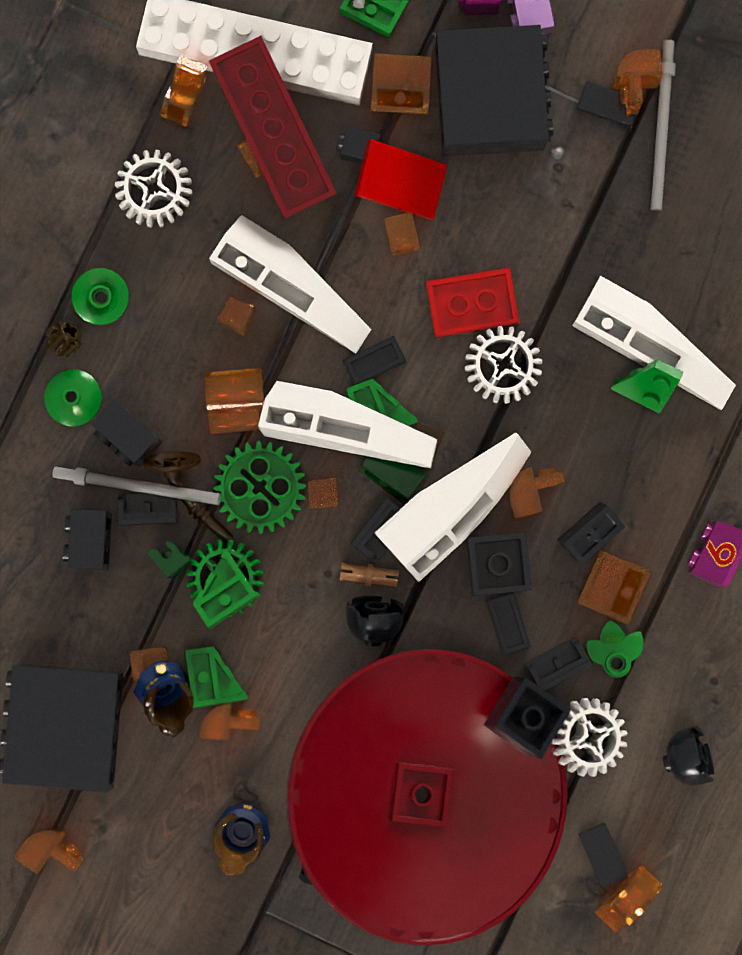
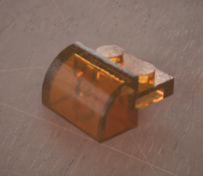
[371,53,432,115]
[205,368,265,434]
[577,550,653,626]
[200,702,262,740]

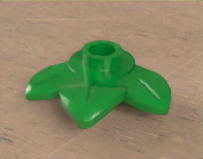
[586,620,643,678]

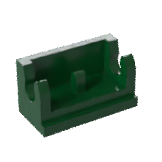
[359,456,427,505]
[148,541,193,579]

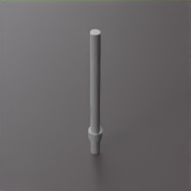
[650,40,676,211]
[53,466,221,505]

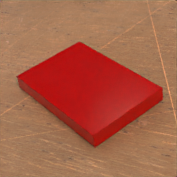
[354,139,447,220]
[425,268,520,338]

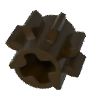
[45,320,82,357]

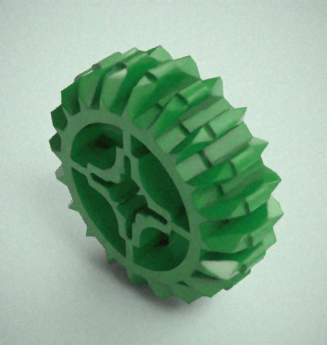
[186,540,264,617]

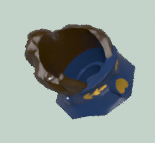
[133,661,193,737]

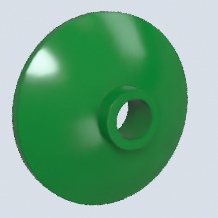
[72,268,129,325]
[44,369,102,427]

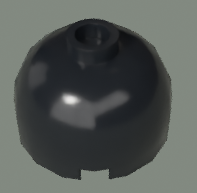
[346,596,404,647]
[663,726,714,785]

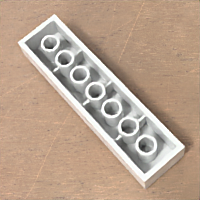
[136,0,373,106]

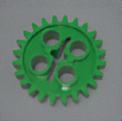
[213,441,307,534]

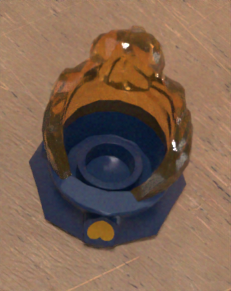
[213,803,270,876]

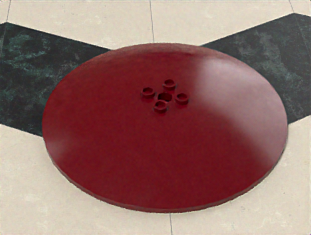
[287,649,568,945]

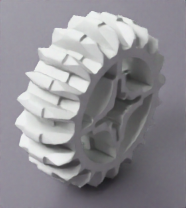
[115,150,192,227]
[465,326,542,404]
[551,698,628,777]

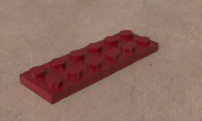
[209,36,337,219]

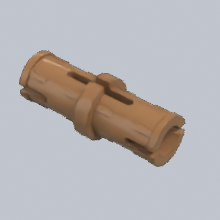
[340,562,399,588]

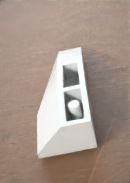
[209,215,371,354]
[572,276,736,410]
[258,381,437,468]
[375,433,531,582]

